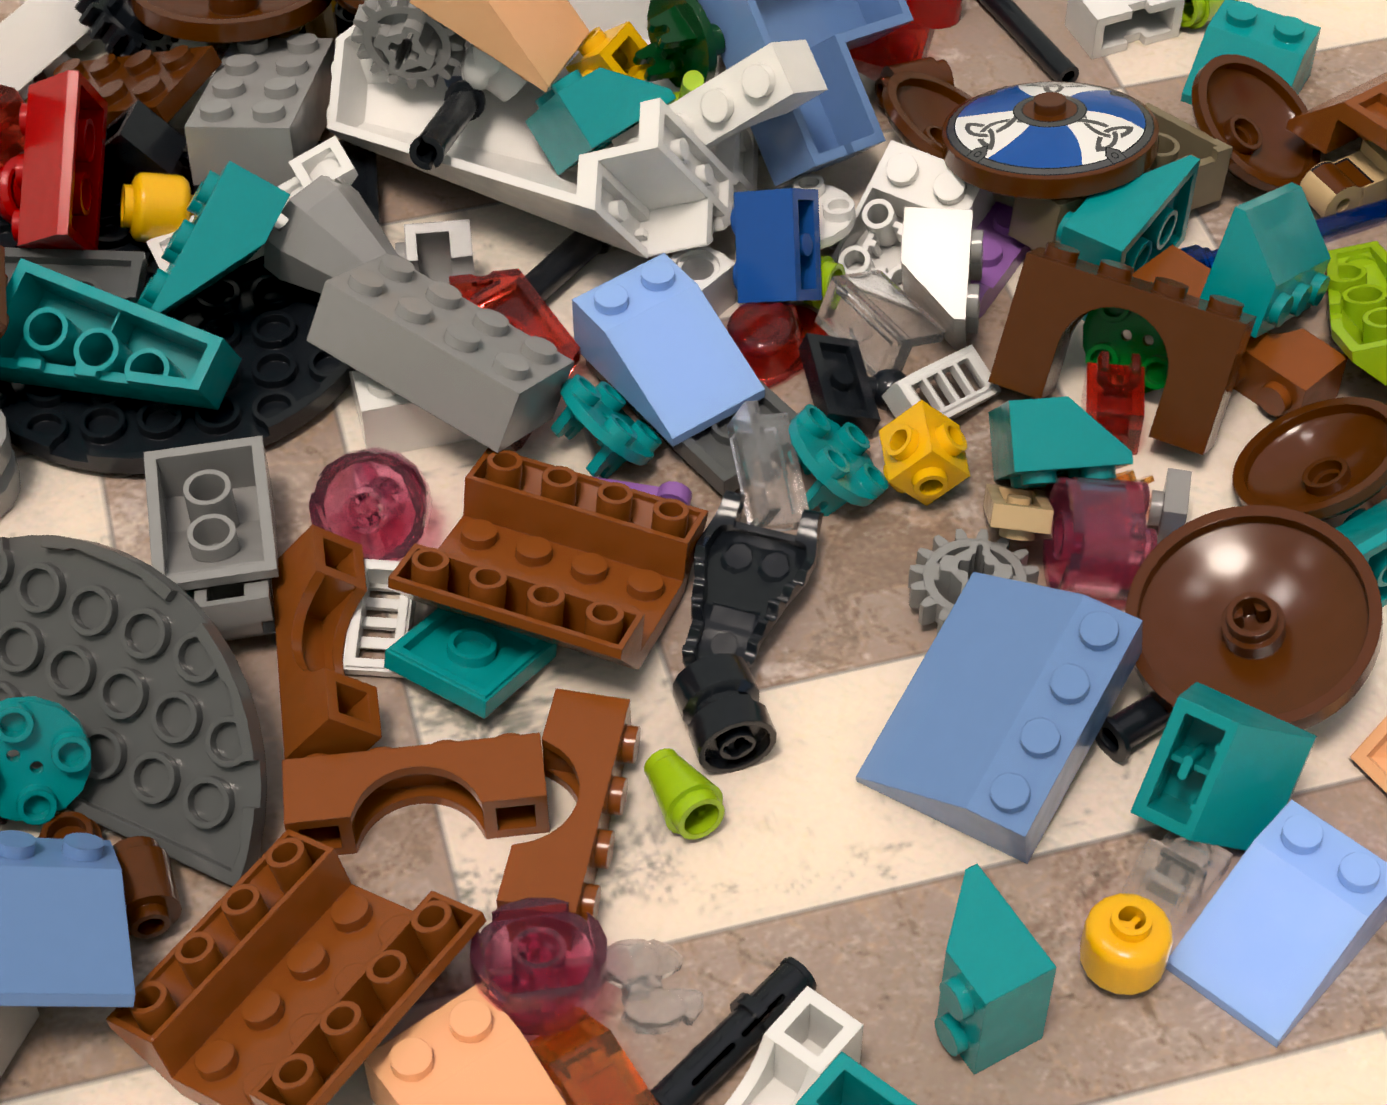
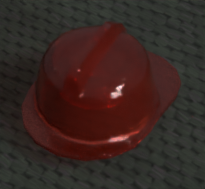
[726,302,833,388]

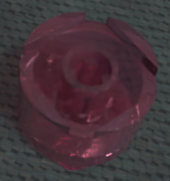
[1043,477,1157,601]

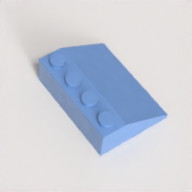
[856,572,1143,864]
[0,830,136,1007]

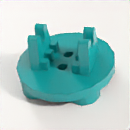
[551,374,662,479]
[785,404,889,516]
[0,696,91,825]

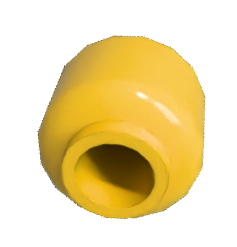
[120,172,195,243]
[1080,893,1173,995]

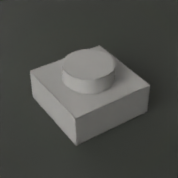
[1147,468,1192,547]

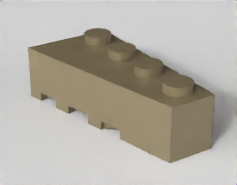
[1008,103,1233,250]

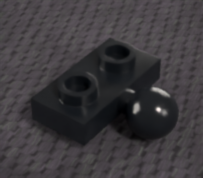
[799,333,906,435]

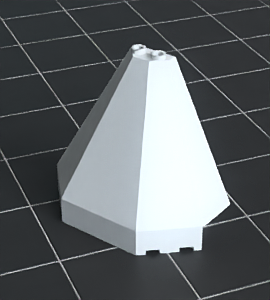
[326,0,758,259]

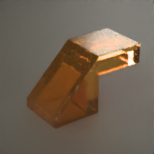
[528,1012,659,1105]

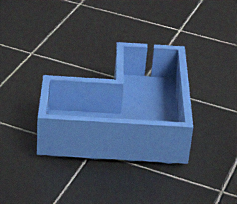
[698,0,914,186]

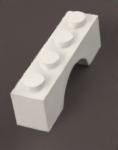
[611,40,828,149]
[725,986,864,1105]

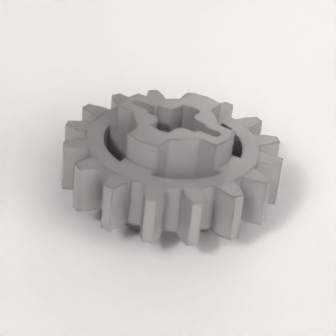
[351,0,466,89]
[908,528,1039,636]

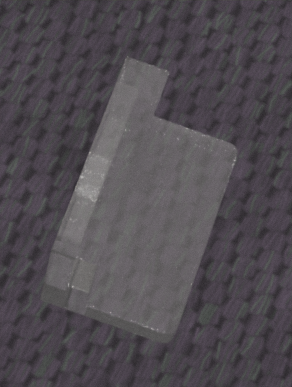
[815,270,946,376]
[727,400,809,531]

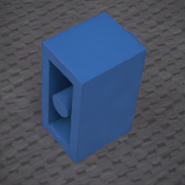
[730,188,822,303]

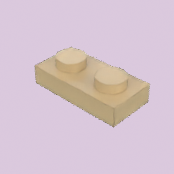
[983,484,1054,541]

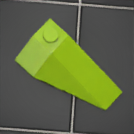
[1326,241,1387,386]

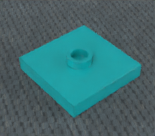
[384,608,557,719]

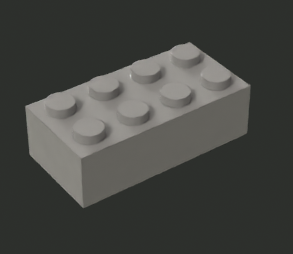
[184,33,335,186]
[306,253,574,453]

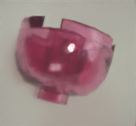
[309,447,433,561]
[470,898,607,1036]

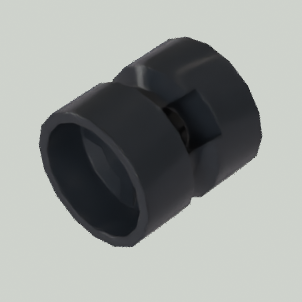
[673,653,777,773]

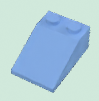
[572,253,765,447]
[1166,799,1387,1048]

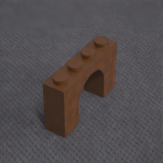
[988,242,1256,455]

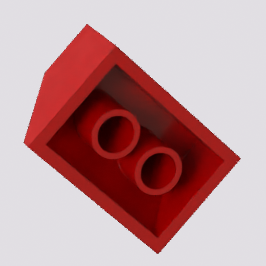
[11,70,108,250]

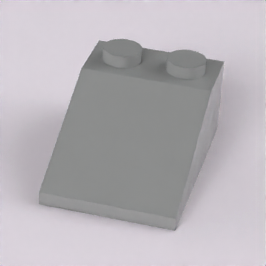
[143,435,279,591]

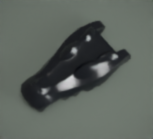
[682,490,824,669]

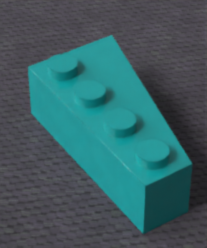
[0,258,242,410]

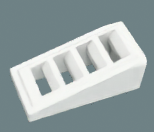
[882,344,1002,420]
[343,559,416,678]

